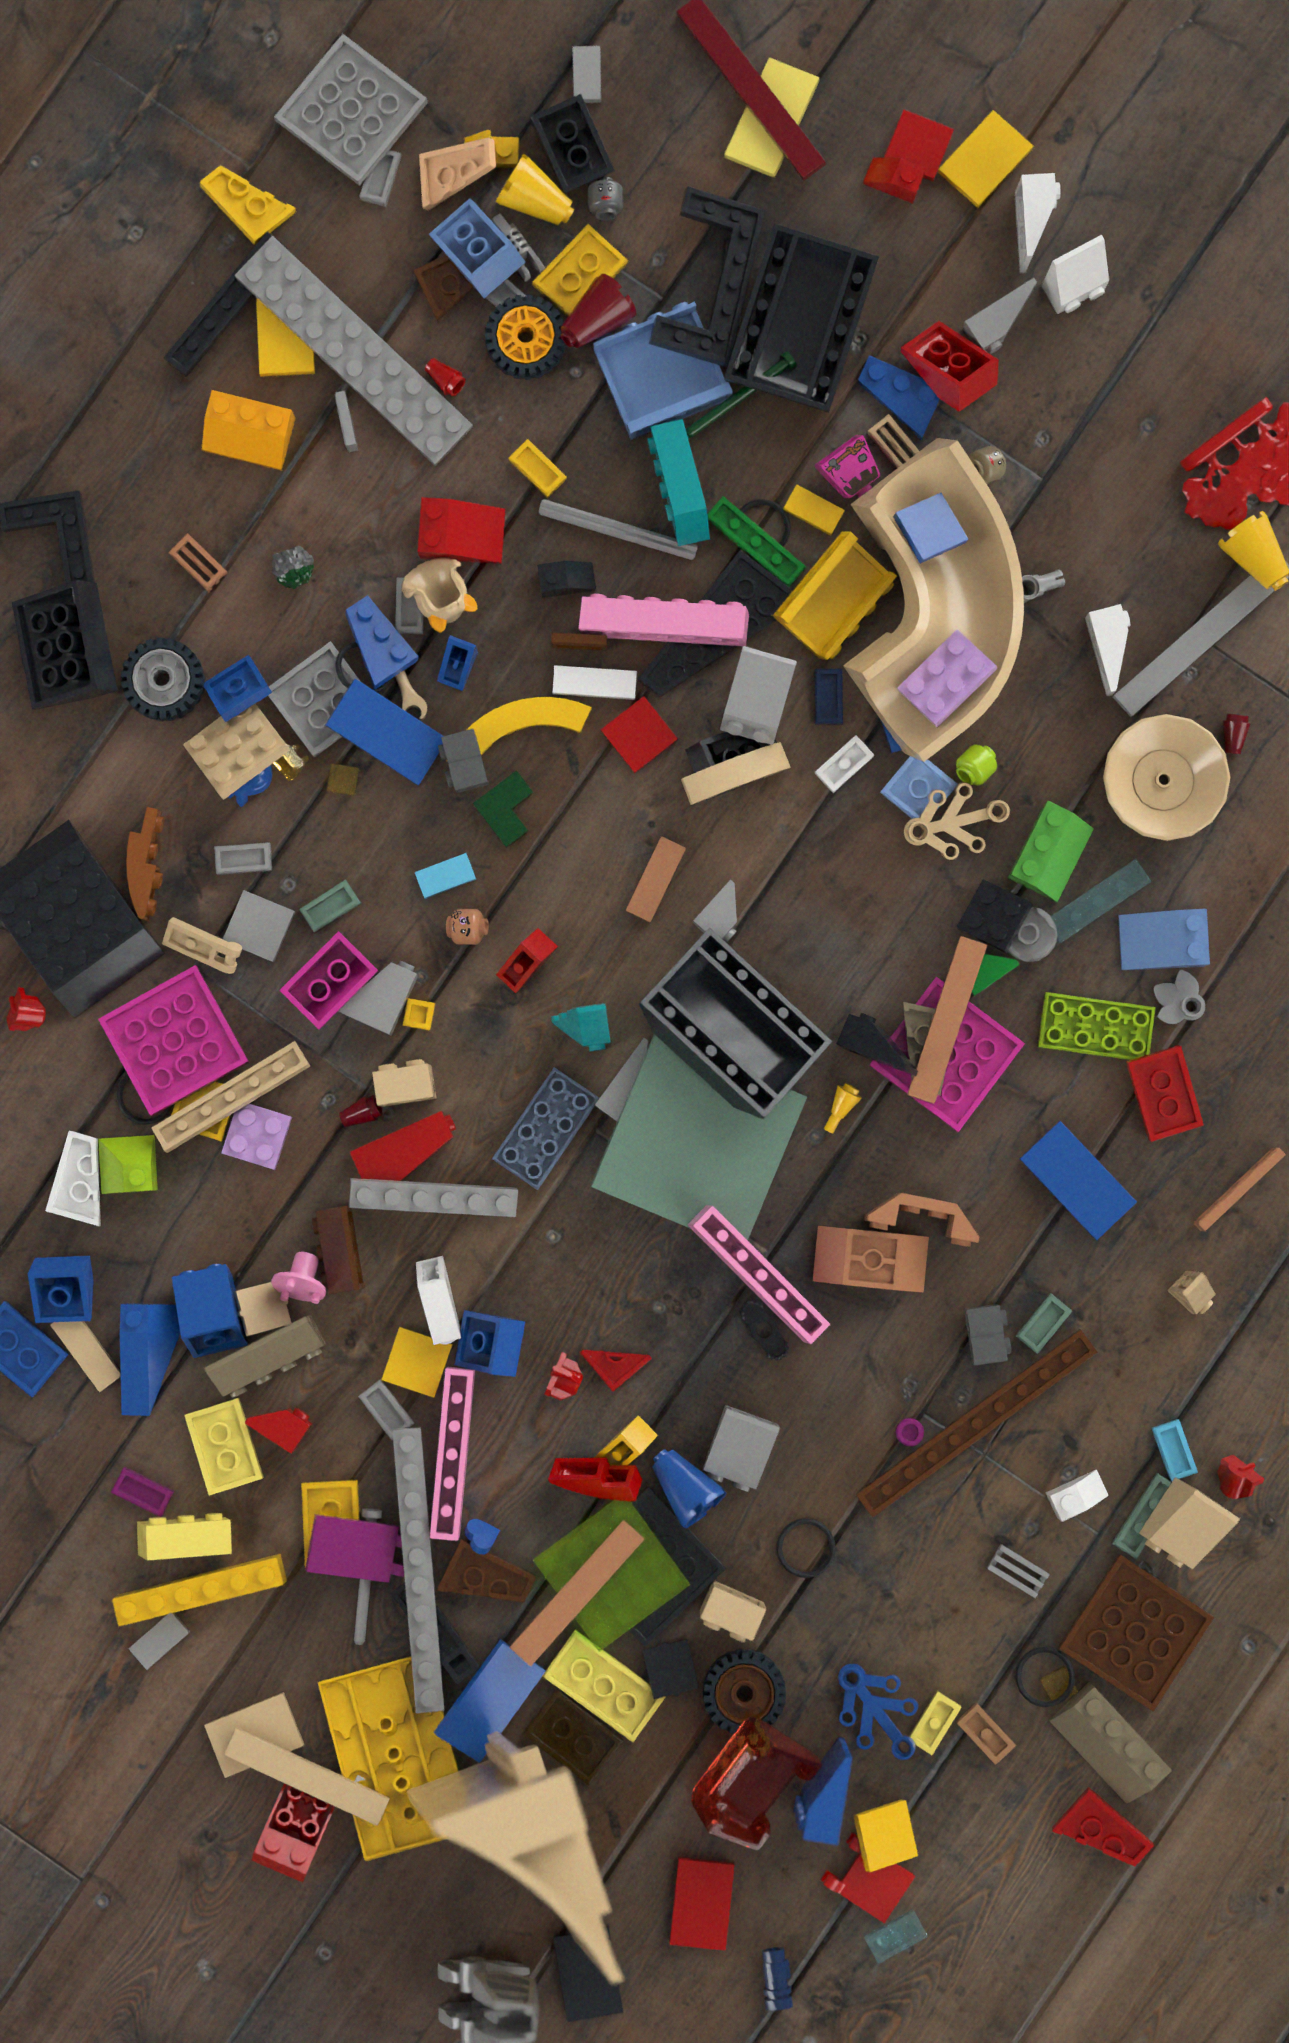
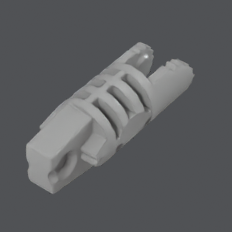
[491,213,545,281]

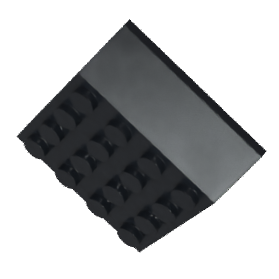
[724,223,879,413]
[0,820,165,1018]
[639,928,832,1119]

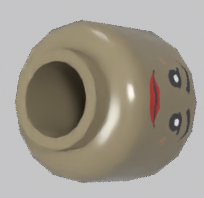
[968,446,1006,484]

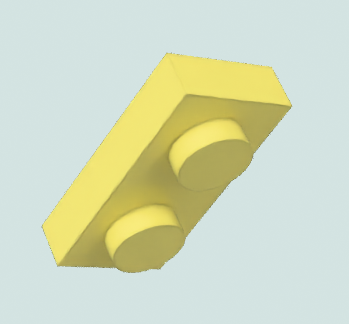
[909,1691,961,1755]

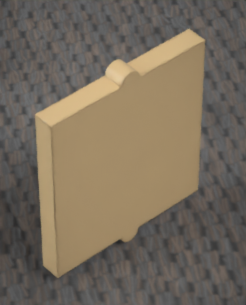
[234,1282,292,1336]

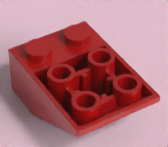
[251,1783,335,1882]

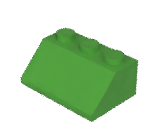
[1008,801,1094,903]

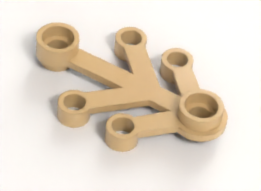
[904,783,1010,860]

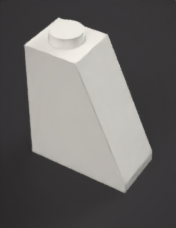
[416,1256,461,1345]

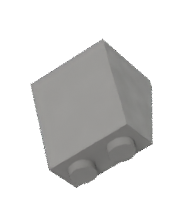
[720,646,797,745]
[703,1405,780,1492]

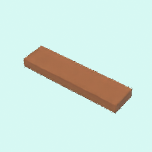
[1194,1148,1286,1231]

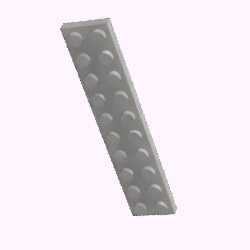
[235,236,473,466]

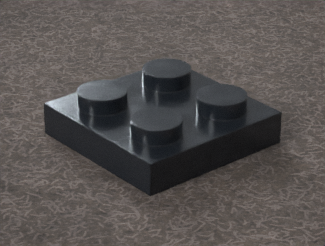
[957,879,1033,953]

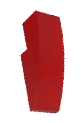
[548,1458,642,1502]

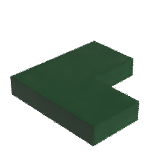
[473,770,533,848]

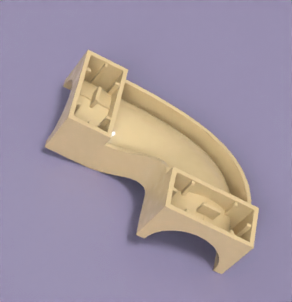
[843,438,1024,762]

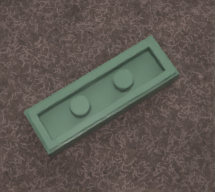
[1112,1473,1172,1559]

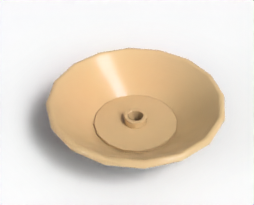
[1103,714,1231,841]

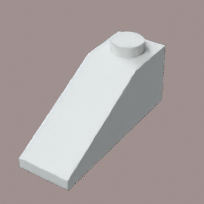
[1085,604,1130,696]

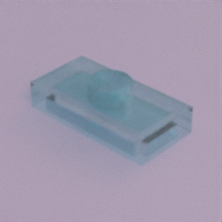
[864,1909,928,1964]

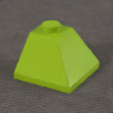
[98,1135,158,1194]

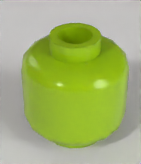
[956,744,997,785]

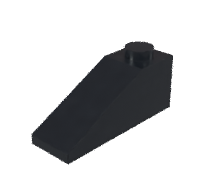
[836,1013,918,1076]

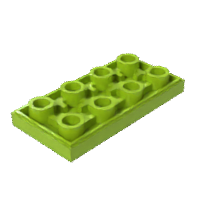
[1037,992,1156,1060]

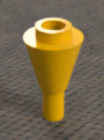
[824,1083,862,1134]

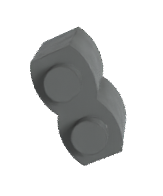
[438,729,489,793]
[964,1304,1011,1365]

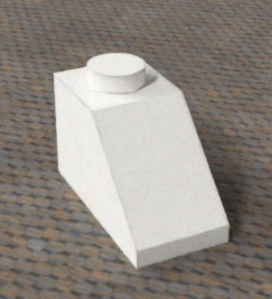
[1046,1470,1109,1522]

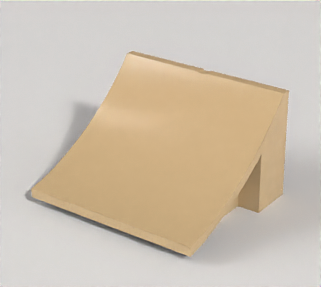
[406,1732,623,1983]

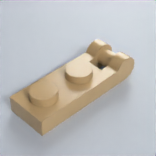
[162,917,242,974]

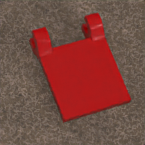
[821,1832,916,1923]

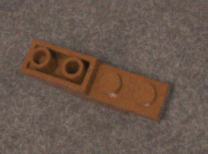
[126,807,164,922]

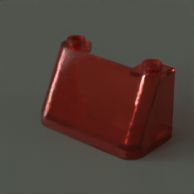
[691,1716,823,1851]

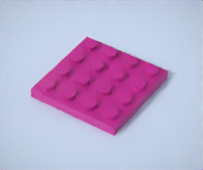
[98,965,249,1116]
[869,977,1025,1132]

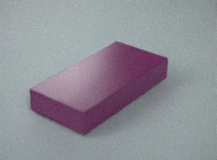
[111,1467,175,1517]

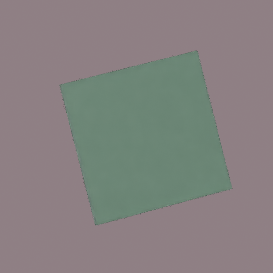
[590,1034,807,1241]

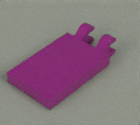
[305,1514,405,1583]

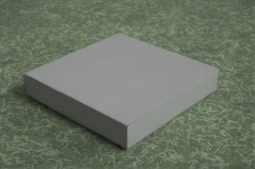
[223,890,295,962]

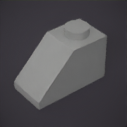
[693,880,737,943]

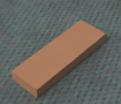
[626,836,686,923]

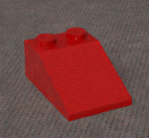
[901,321,999,412]
[418,497,506,564]

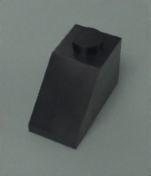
[537,561,596,598]

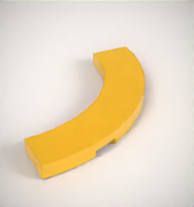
[446,697,592,762]

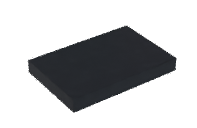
[553,1926,623,2022]

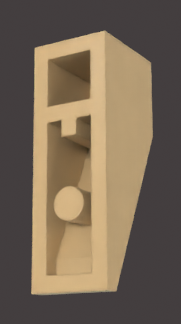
[1167,1271,1216,1315]

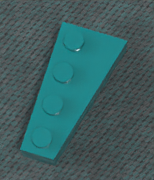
[647,419,710,546]

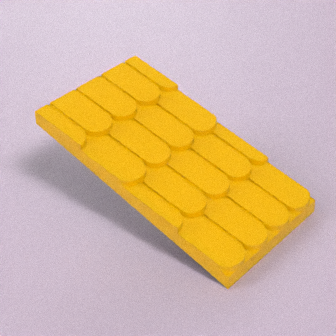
[318,1656,459,1861]

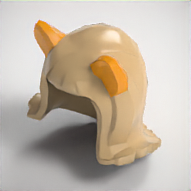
[401,557,477,633]

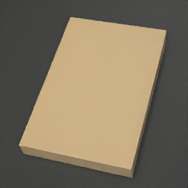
[204,1692,304,1778]

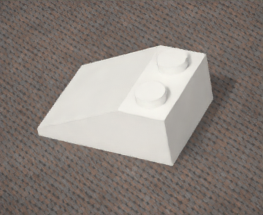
[1015,173,1060,273]
[1042,235,1109,314]

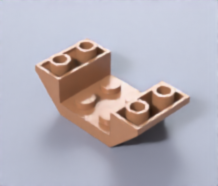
[864,1193,979,1247]
[812,1226,929,1292]

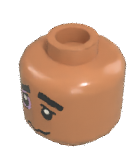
[446,909,489,945]

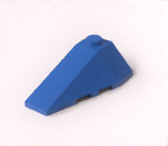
[120,1303,180,1416]

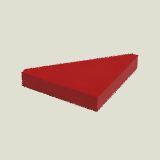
[580,1349,652,1392]

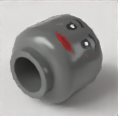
[587,176,624,221]

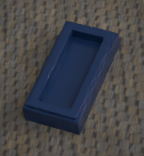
[814,669,843,725]

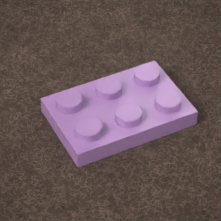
[897,629,997,727]

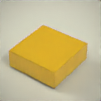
[403,998,435,1031]

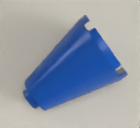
[652,1449,727,1528]

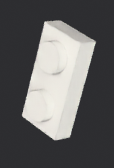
[815,735,874,793]

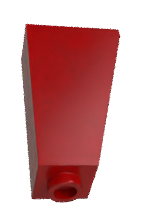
[350,1111,456,1181]

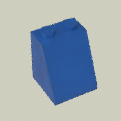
[172,1264,248,1358]

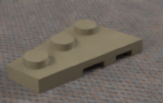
[902,1002,946,1096]

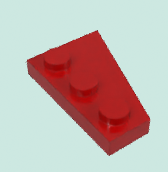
[1052,1787,1154,1866]

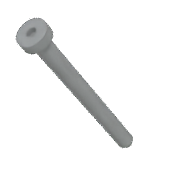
[354,1508,382,1645]

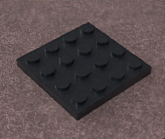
[568,1487,726,1647]

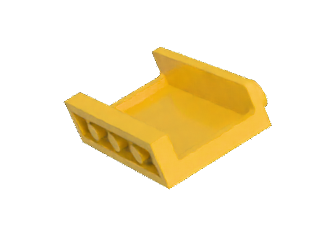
[772,531,897,660]

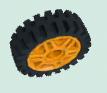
[485,294,566,380]

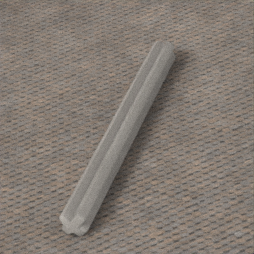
[539,499,697,560]

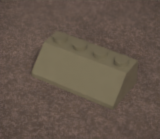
[204,1315,326,1398]
[1049,1682,1172,1804]

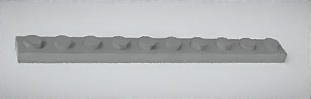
[393,1427,444,1713]

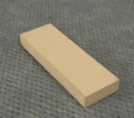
[50,1321,121,1392]

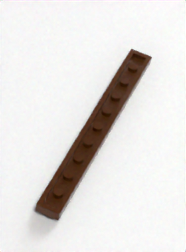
[856,1329,1097,1518]

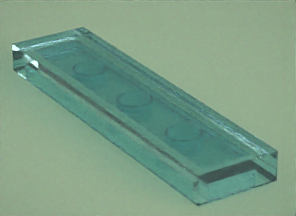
[1051,859,1152,944]

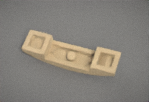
[681,742,791,805]

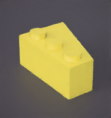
[137,1513,232,1560]

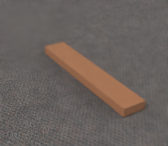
[907,936,987,1104]
[510,1519,645,1667]

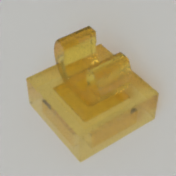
[274,743,309,782]

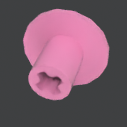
[271,1252,326,1304]

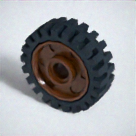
[703,1649,786,1736]

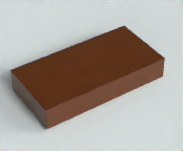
[551,633,607,651]

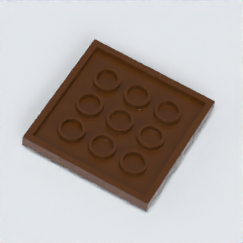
[1058,1554,1215,1712]

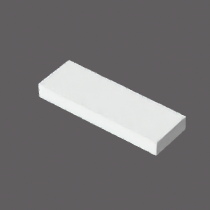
[552,665,637,700]

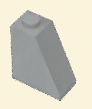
[338,961,419,1036]

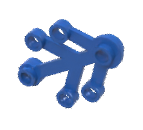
[838,1663,918,1760]

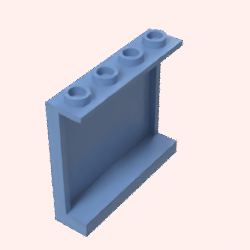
[593,302,733,440]

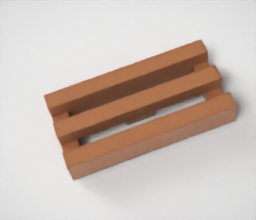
[169,533,228,592]

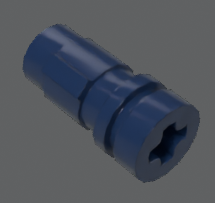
[762,1947,793,2010]

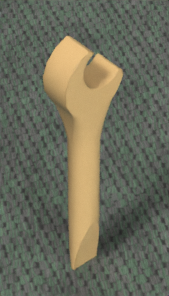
[395,671,427,721]

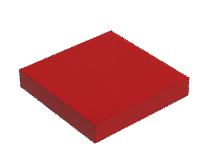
[884,109,954,182]
[601,696,678,774]

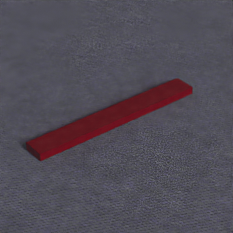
[677,0,826,181]

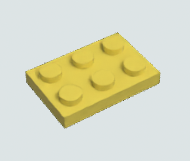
[185,1398,264,1495]

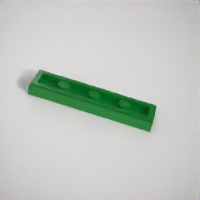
[707,496,806,588]

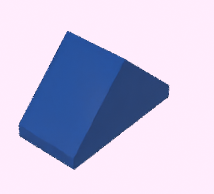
[437,635,478,691]

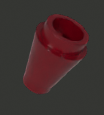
[1223,714,1251,754]
[339,1095,383,1127]

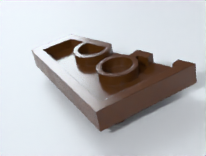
[413,255,474,322]
[436,1539,537,1602]

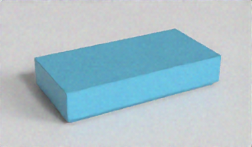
[415,853,476,899]
[1151,1419,1198,1482]

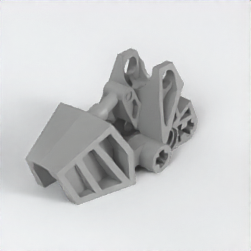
[438,1957,539,2043]

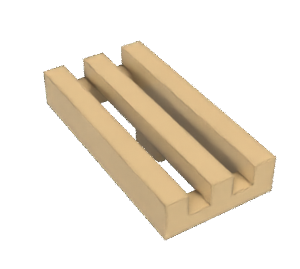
[867,414,919,469]

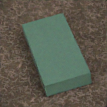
[299,880,361,933]
[1015,1293,1072,1354]

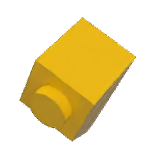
[594,1415,658,1465]

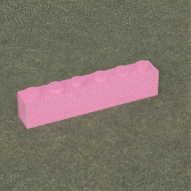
[579,594,749,647]
[688,1205,830,1344]
[430,1367,475,1541]

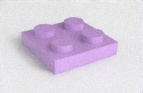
[221,1104,292,1170]

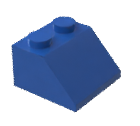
[28,1256,94,1323]
[454,1310,525,1377]

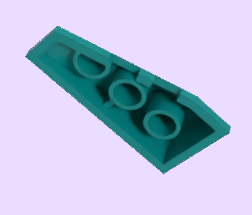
[551,1004,611,1052]

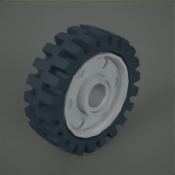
[121,637,205,722]

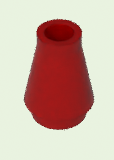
[425,358,466,396]

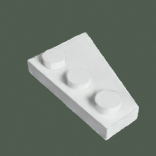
[45,1131,101,1226]

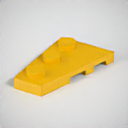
[200,165,296,245]

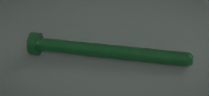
[686,351,797,438]

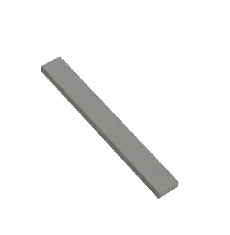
[1113,561,1289,717]

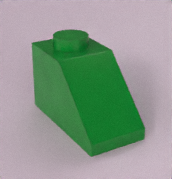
[971,954,1020,998]

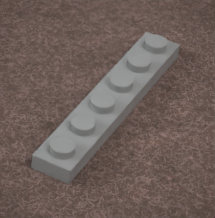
[348,1178,518,1217]

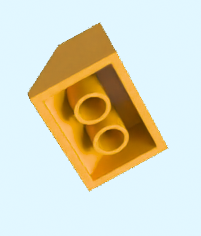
[202,390,295,470]

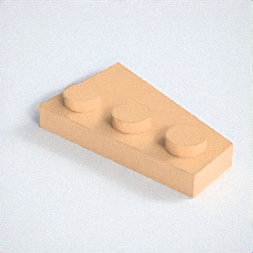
[419,138,496,210]

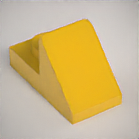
[464,130,519,168]

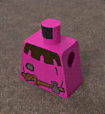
[814,435,880,498]

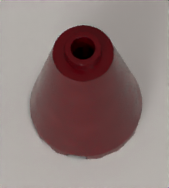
[560,274,636,348]

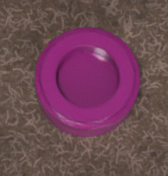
[895,1418,924,1446]

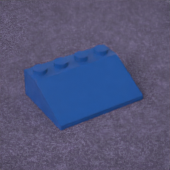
[793,1737,852,1845]

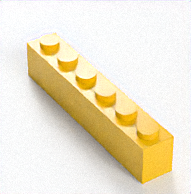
[112,1554,287,1626]

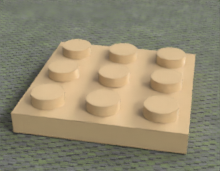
[183,704,290,800]

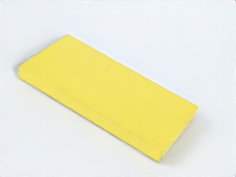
[724,57,819,178]
[543,1629,666,1742]

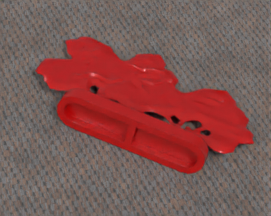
[1179,397,1289,530]

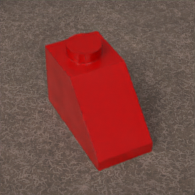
[863,157,926,204]
[496,928,558,993]
[245,1408,313,1454]

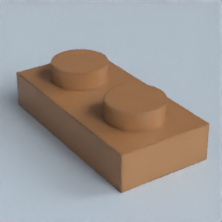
[956,1702,1016,1765]

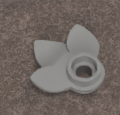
[1153,970,1205,1024]

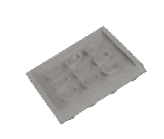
[274,34,428,186]

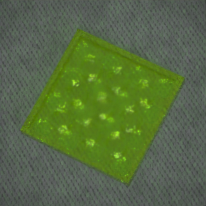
[533,1499,690,1652]

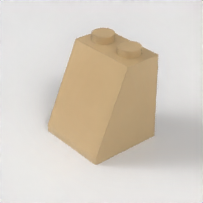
[1139,1477,1240,1569]

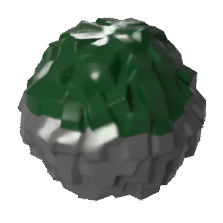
[272,545,315,589]

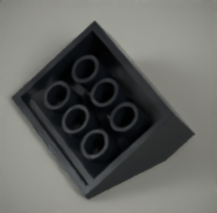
[12,580,118,710]

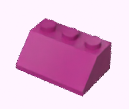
[279,931,378,1030]

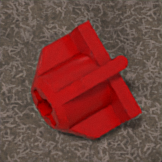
[6,987,46,1031]
[545,1352,583,1401]
[1217,1454,1264,1499]

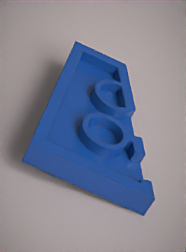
[858,355,940,440]
[345,595,418,690]

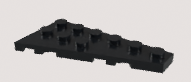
[639,550,793,697]

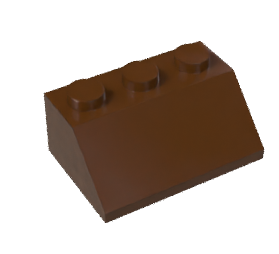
[312,1206,365,1294]

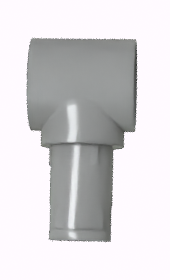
[1022,569,1065,603]

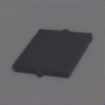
[642,1640,699,1699]

